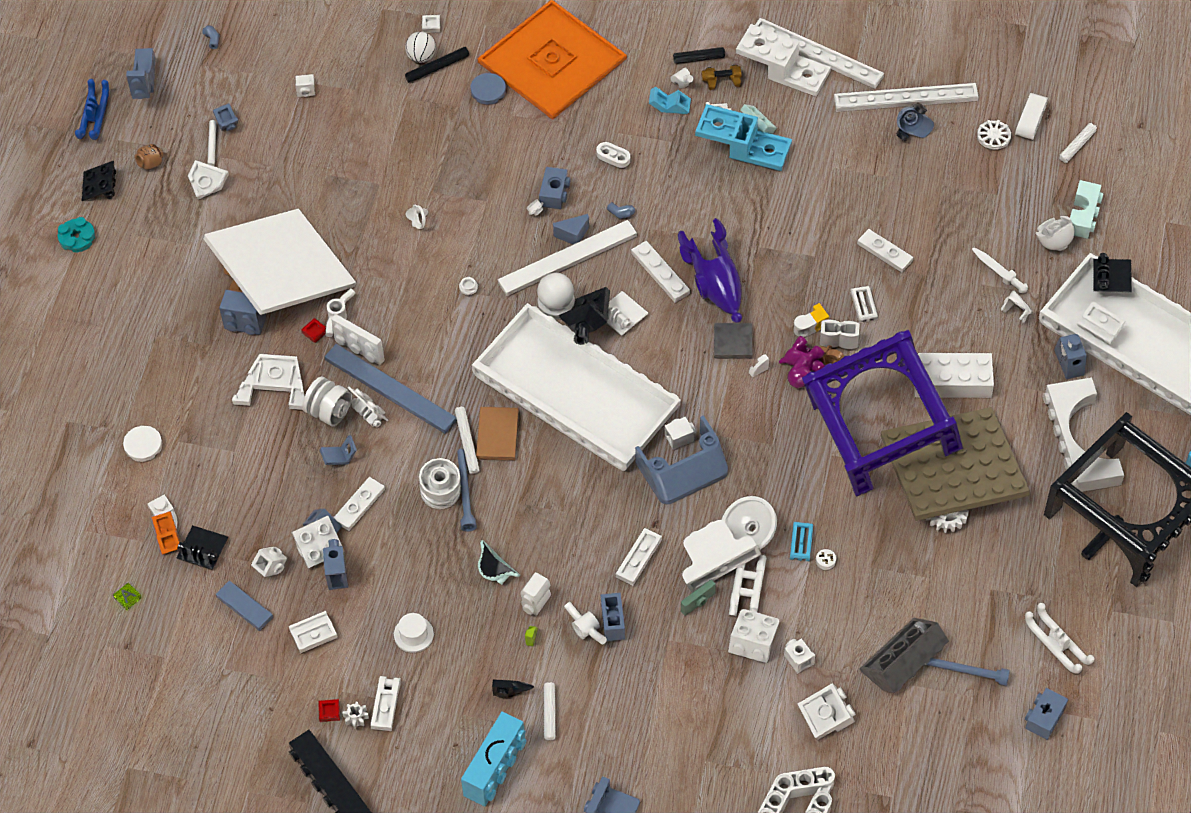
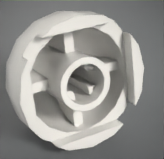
[1036,216,1074,251]

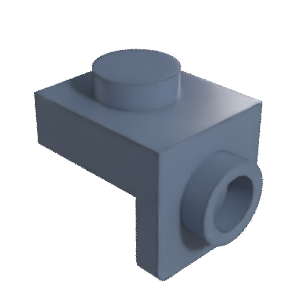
[213,104,239,131]

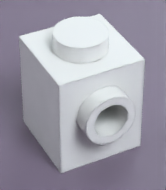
[665,417,696,450]

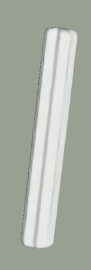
[455,406,479,474]

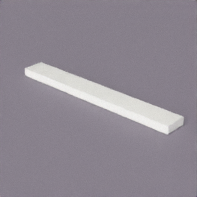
[755,18,884,89]
[834,83,978,112]
[498,220,637,296]

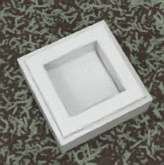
[422,15,440,33]

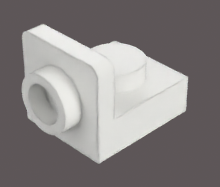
[295,74,315,97]

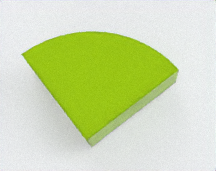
[525,626,538,646]

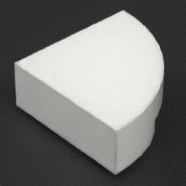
[749,354,769,377]

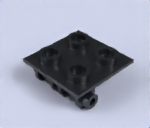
[81,161,116,201]
[1093,253,1132,292]
[176,525,229,570]

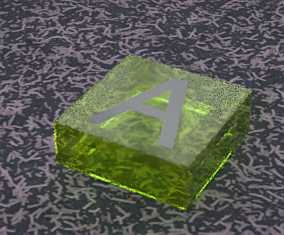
[113,583,142,610]

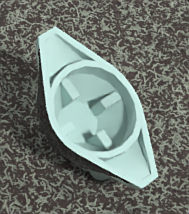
[478,540,520,585]

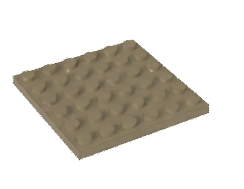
[880,407,1030,521]

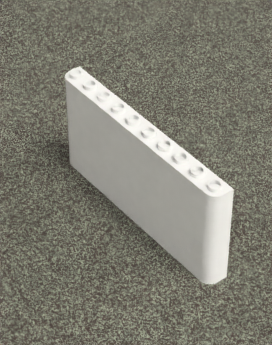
[1039,253,1191,415]
[472,303,681,471]

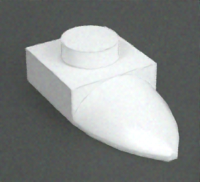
[147,494,178,529]

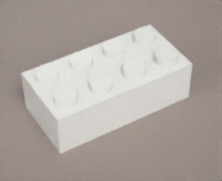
[914,353,994,398]

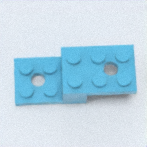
[695,104,792,171]

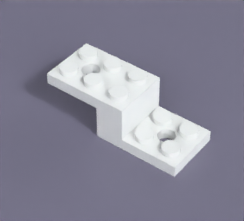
[736,24,831,96]

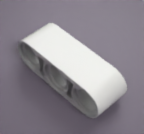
[1015,93,1048,140]

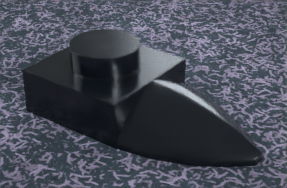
[492,679,534,698]

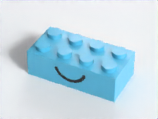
[461,712,527,807]

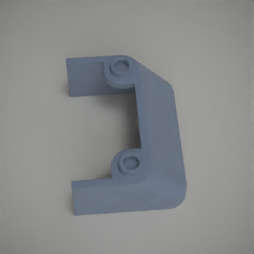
[635,415,728,504]

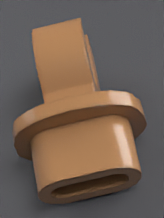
[819,345,844,365]

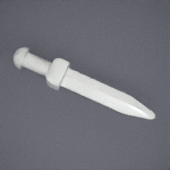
[972,248,1028,294]

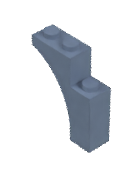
[126,48,156,99]

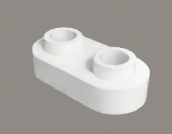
[596,142,630,168]

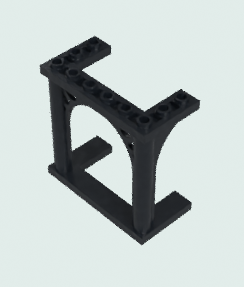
[1044,412,1191,587]

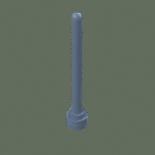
[457,449,477,532]
[926,658,1010,686]

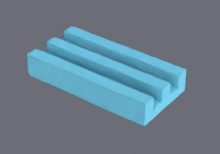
[790,522,813,562]

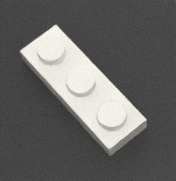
[616,528,662,586]

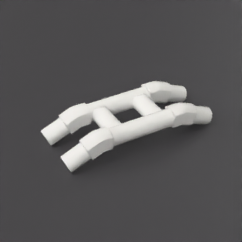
[729,555,767,616]

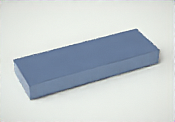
[216,581,273,631]

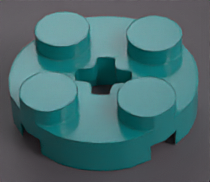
[57,217,95,253]

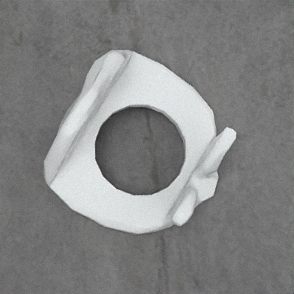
[1001,290,1032,323]

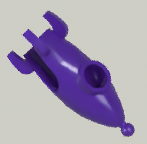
[677,218,742,323]

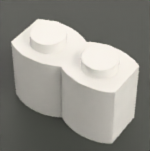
[820,320,860,349]
[520,572,551,616]

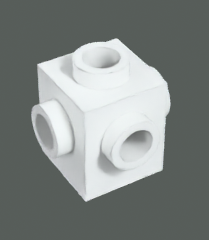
[251,547,287,577]

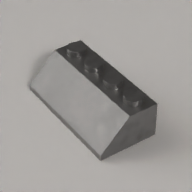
[859,618,949,693]

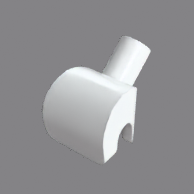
[671,68,693,88]

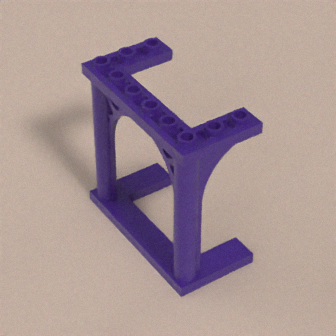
[802,329,963,497]

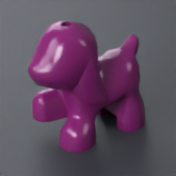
[779,336,825,388]

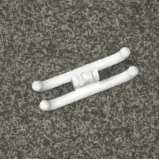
[1025,603,1095,674]

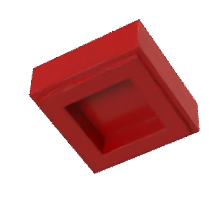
[301,318,326,343]
[318,699,340,722]

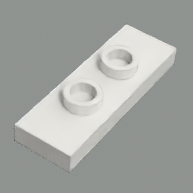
[857,229,913,272]
[334,477,385,531]

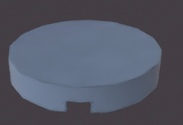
[470,73,506,105]

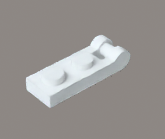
[371,676,401,731]

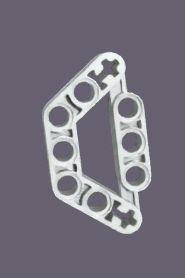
[758,767,835,813]

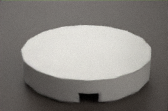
[123,426,163,462]

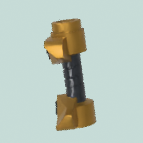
[701,65,742,90]

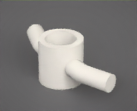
[325,288,355,337]
[564,602,607,644]

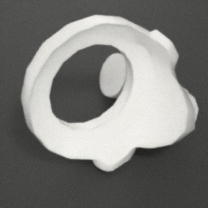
[405,205,428,229]

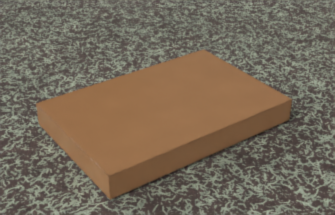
[476,407,519,461]

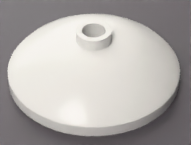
[722,496,777,550]

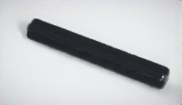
[405,47,469,83]

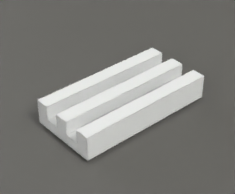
[850,286,878,323]

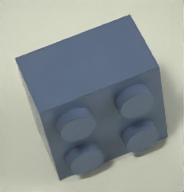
[219,290,266,335]

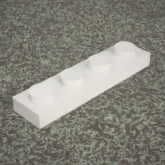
[631,241,690,303]

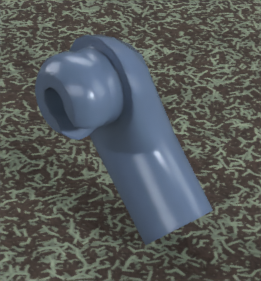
[202,25,220,49]
[607,202,635,219]

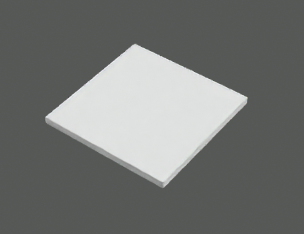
[203,209,356,315]

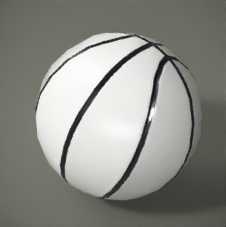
[405,32,436,63]

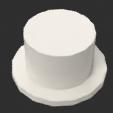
[394,613,434,653]

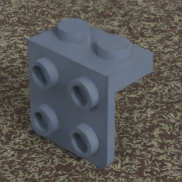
[584,776,640,813]

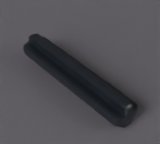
[673,47,725,63]
[1081,515,1124,560]

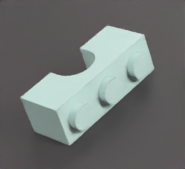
[1070,180,1103,239]

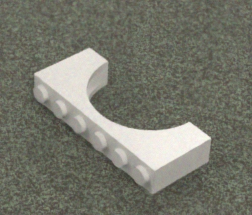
[1043,377,1124,492]

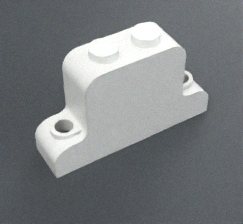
[682,520,761,593]

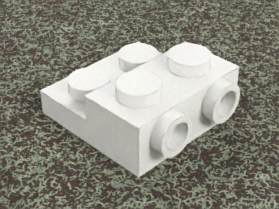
[798,683,856,740]

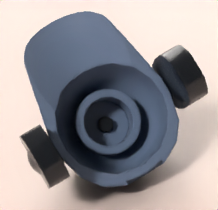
[896,102,934,141]

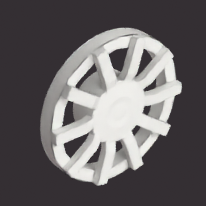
[977,120,1011,150]

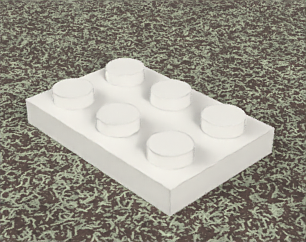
[331,314,385,365]

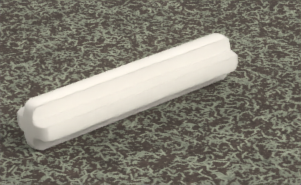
[1059,123,1097,163]
[544,682,555,740]

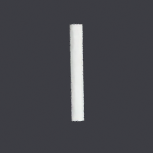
[207,120,217,166]

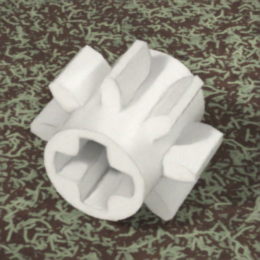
[343,702,369,729]

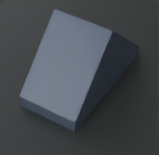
[553,214,589,245]

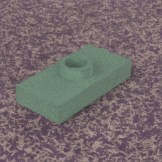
[681,580,716,616]

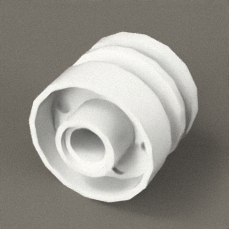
[302,376,352,427]
[419,458,461,509]

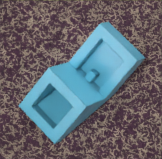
[649,87,691,114]

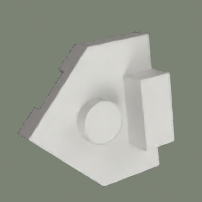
[188,160,229,199]

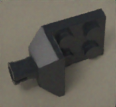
[559,287,610,345]

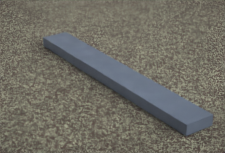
[324,344,457,434]

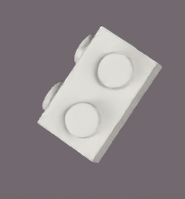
[728,609,779,663]

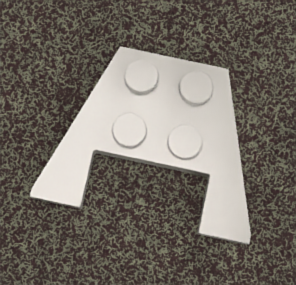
[232,354,305,410]

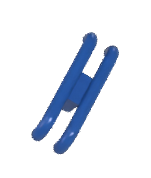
[75,79,109,140]

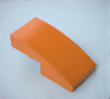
[151,511,180,555]

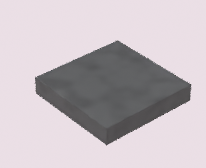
[714,323,752,358]

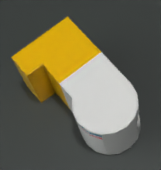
[794,303,829,337]

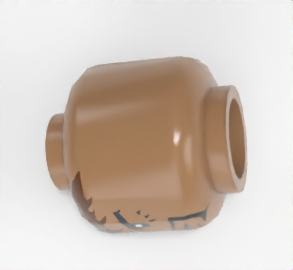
[135,144,163,170]

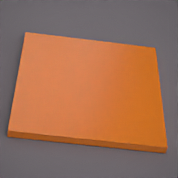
[477,0,627,120]

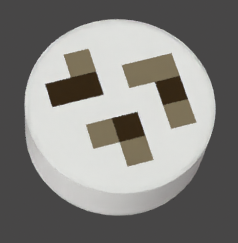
[816,549,836,570]

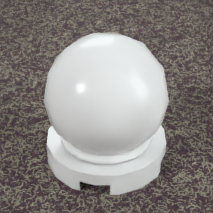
[537,272,575,320]

